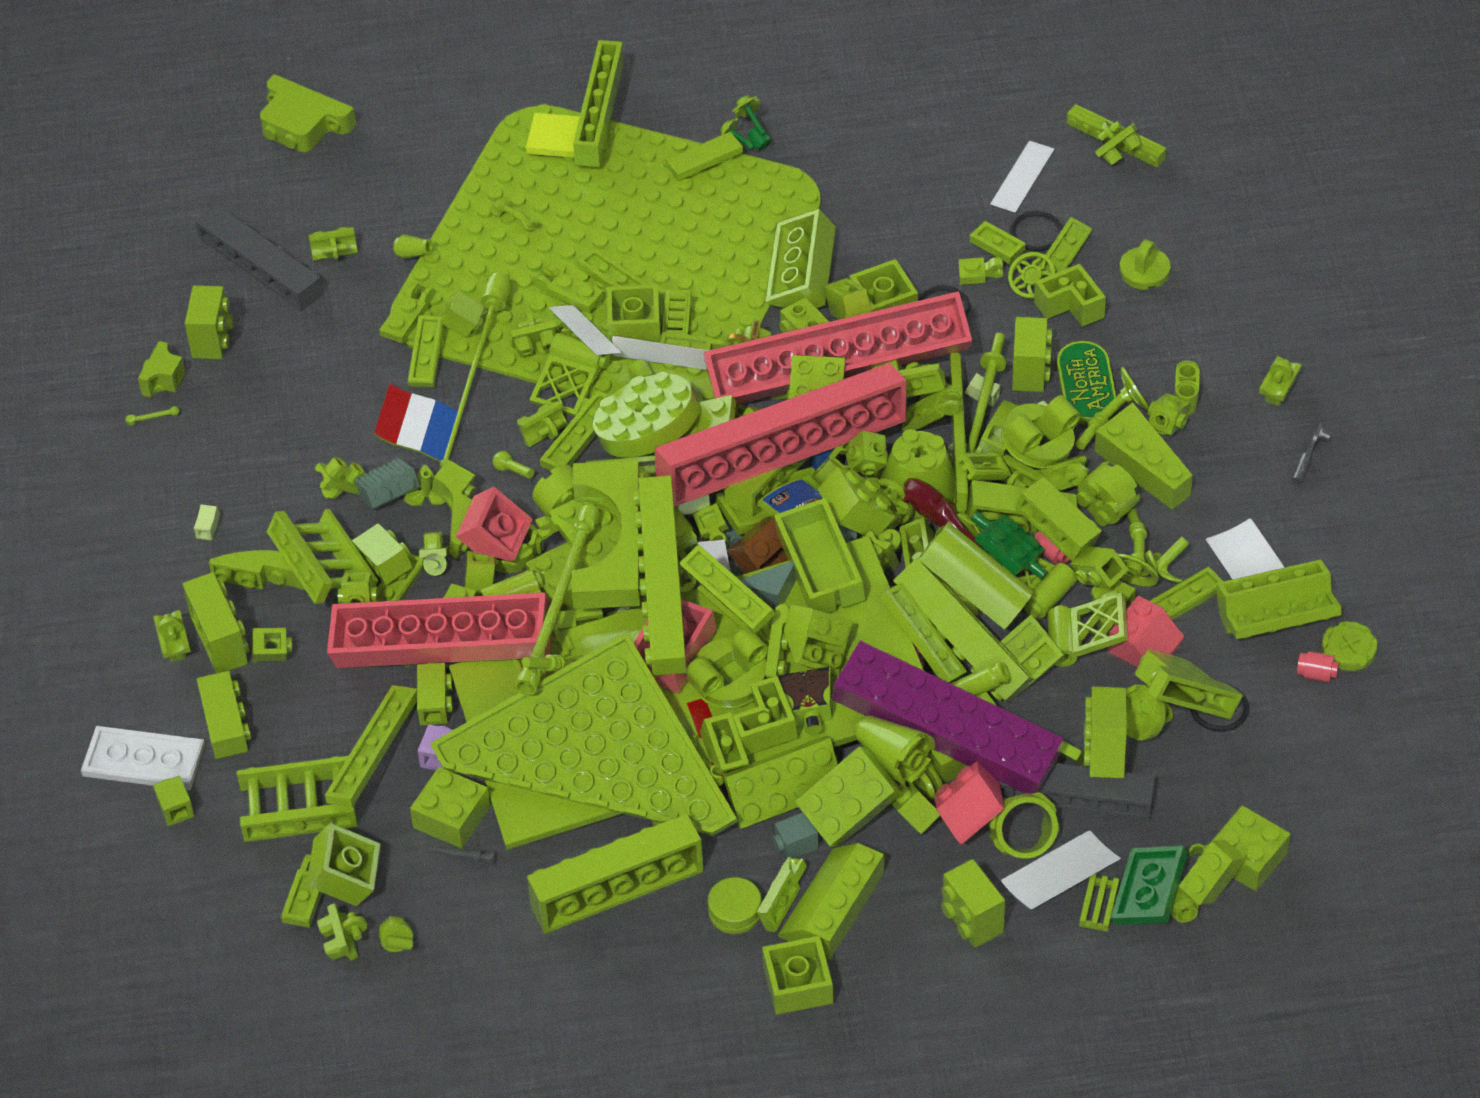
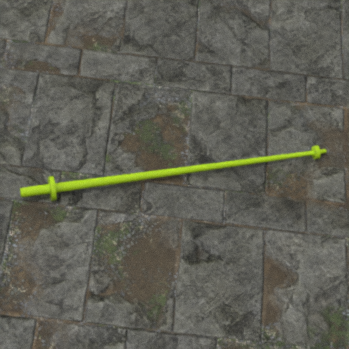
[953,333,1007,514]

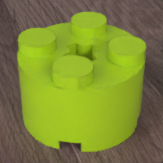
[1076,462,1140,527]
[532,465,575,517]

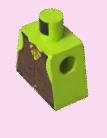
[778,666,833,735]

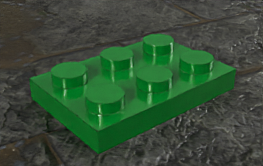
[1111,846,1188,925]

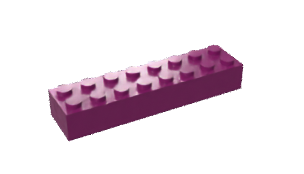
[832,640,1064,794]

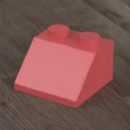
[456,487,533,561]
[1108,596,1184,667]
[934,761,1004,844]

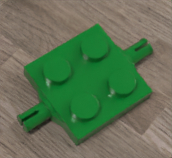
[971,511,1048,580]

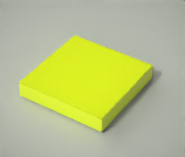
[526,113,580,158]

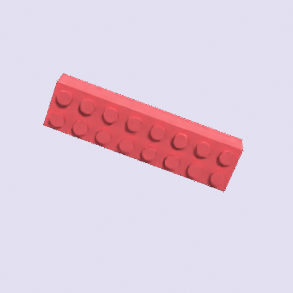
[327,593,552,668]

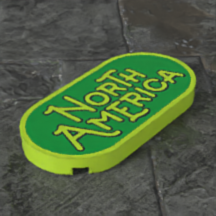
[1057,341,1116,425]

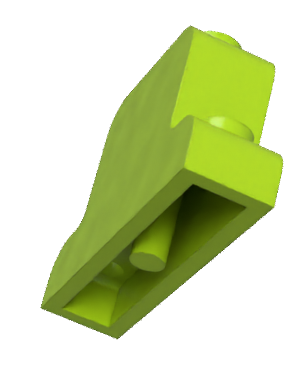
[260,74,356,152]
[1135,649,1243,719]

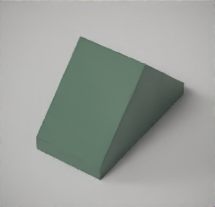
[740,561,796,609]

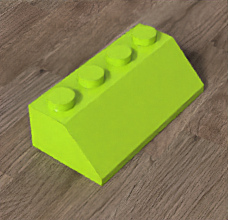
[766,209,836,308]
[778,843,884,960]

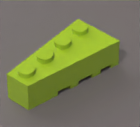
[1095,403,1193,510]
[958,480,1077,535]

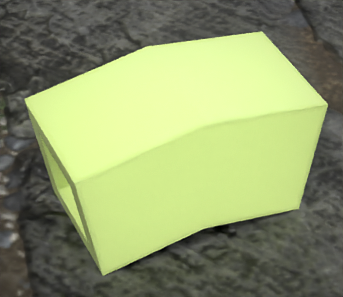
[965,373,1000,407]
[194,504,220,540]

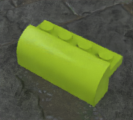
[919,522,1034,630]
[1217,559,1341,639]

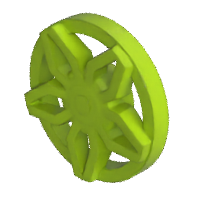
[1008,252,1056,300]
[876,478,913,526]

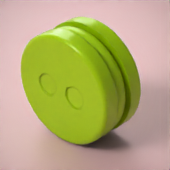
[708,877,761,934]

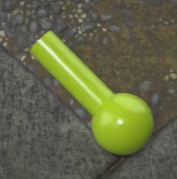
[492,451,534,479]

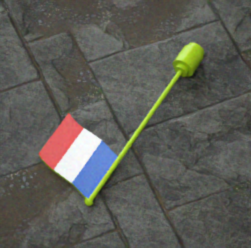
[374,272,511,467]

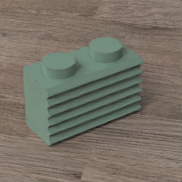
[354,457,419,510]

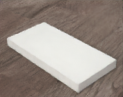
[81,726,205,790]

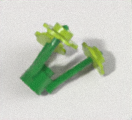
[720,95,773,152]

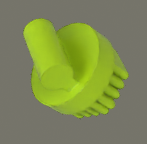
[379,916,413,952]

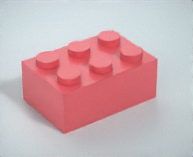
[634,599,717,694]

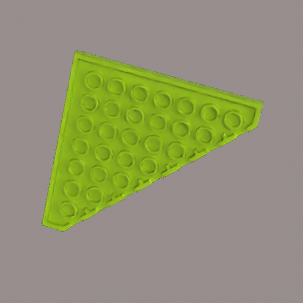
[429,632,738,836]

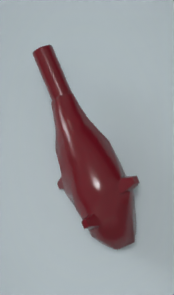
[903,478,984,549]

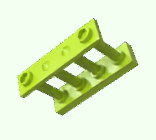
[266,509,378,604]
[679,544,775,647]
[237,756,358,842]

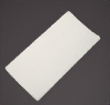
[1206,519,1284,579]
[1001,830,1121,909]

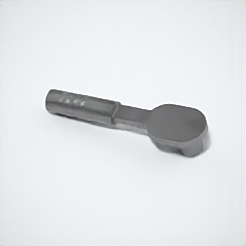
[1292,422,1332,485]

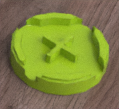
[1321,621,1377,671]

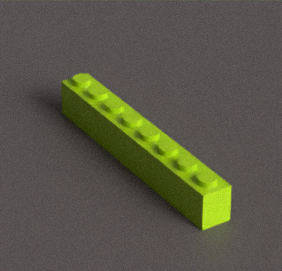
[634,475,687,676]

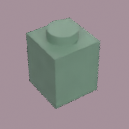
[772,812,818,860]

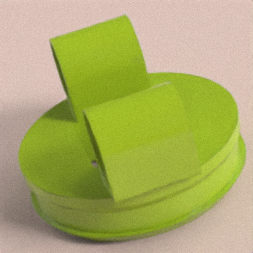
[1001,395,1081,469]
[686,627,768,709]

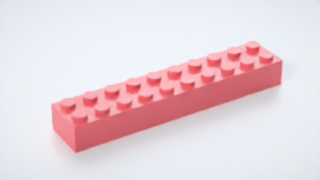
[704,291,972,404]
[655,363,906,507]

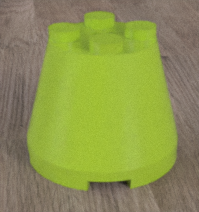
[880,429,955,523]

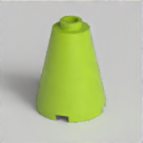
[855,715,935,785]

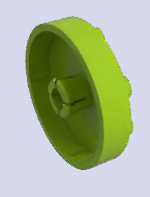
[593,372,699,458]

